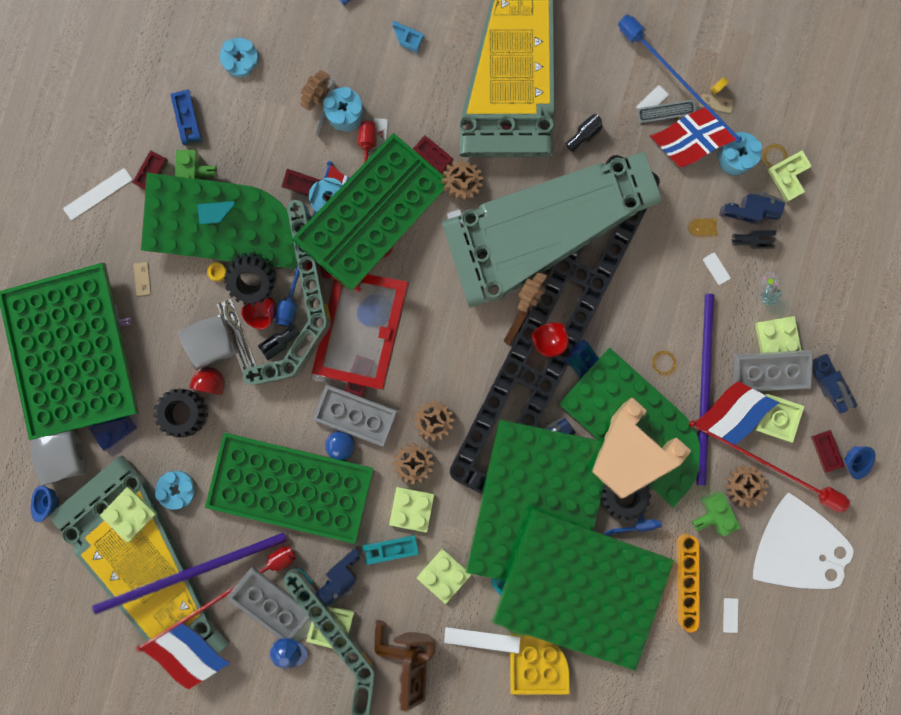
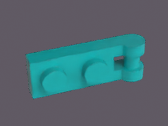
[362,535,419,565]

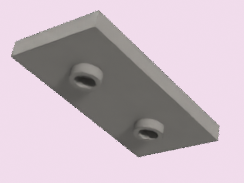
[733,350,813,392]
[312,384,398,447]
[227,566,310,639]

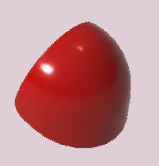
[241,298,275,329]
[532,322,568,357]
[189,367,225,395]

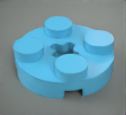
[220,38,259,77]
[309,178,343,213]
[155,471,196,510]

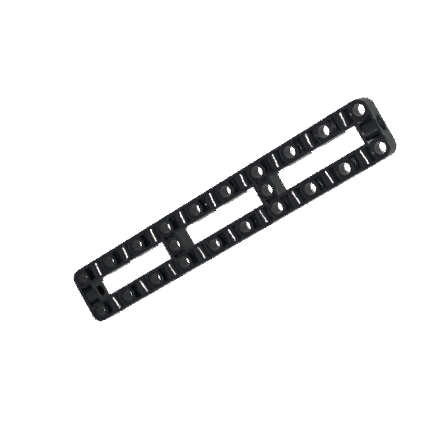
[450,155,660,494]

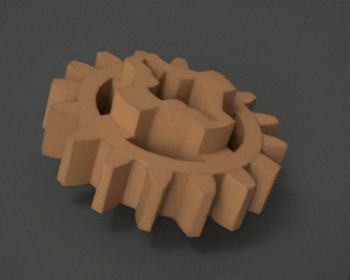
[300,70,330,111]
[442,159,483,201]
[518,272,547,313]
[413,399,454,441]
[392,442,434,485]
[724,465,769,507]

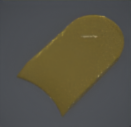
[688,218,718,236]

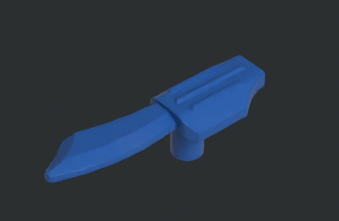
[605,514,662,535]

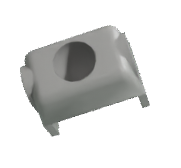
[178,314,238,370]
[30,430,87,486]

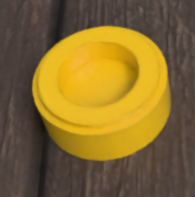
[710,76,729,95]
[207,262,227,282]

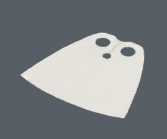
[753,492,854,589]

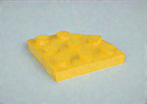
[510,633,569,694]

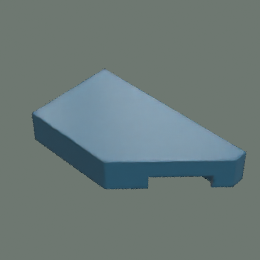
[392,21,425,53]

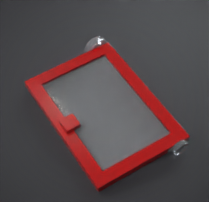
[311,274,409,390]

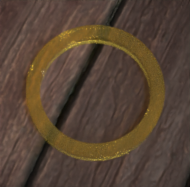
[762,144,787,167]
[652,351,676,375]

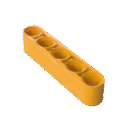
[677,533,699,633]

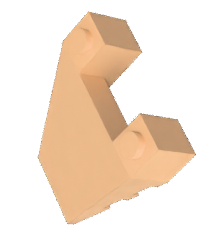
[592,398,691,499]

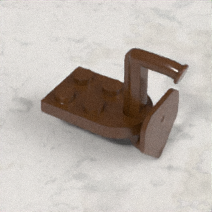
[374,620,436,712]

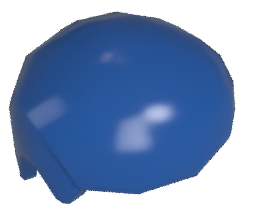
[325,431,355,461]

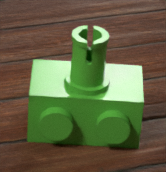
[175,150,217,179]
[691,491,741,536]

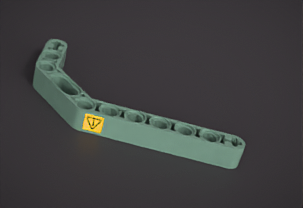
[243,200,331,385]
[283,569,375,715]

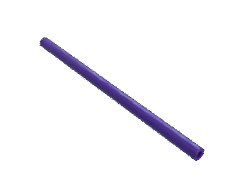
[696,294,715,485]
[92,532,287,615]

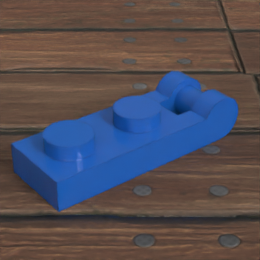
[170,89,202,146]

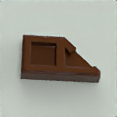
[504,310,528,345]

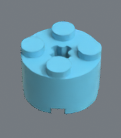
[324,87,364,131]
[717,132,762,175]

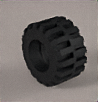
[224,252,276,306]
[154,389,208,437]
[601,483,651,520]

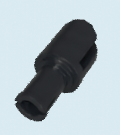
[565,114,603,152]
[732,230,777,249]
[257,324,300,361]

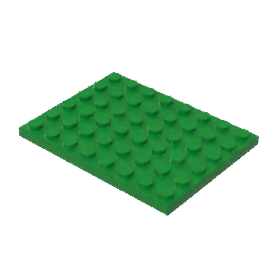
[0,263,139,441]
[465,419,604,581]
[492,509,674,671]

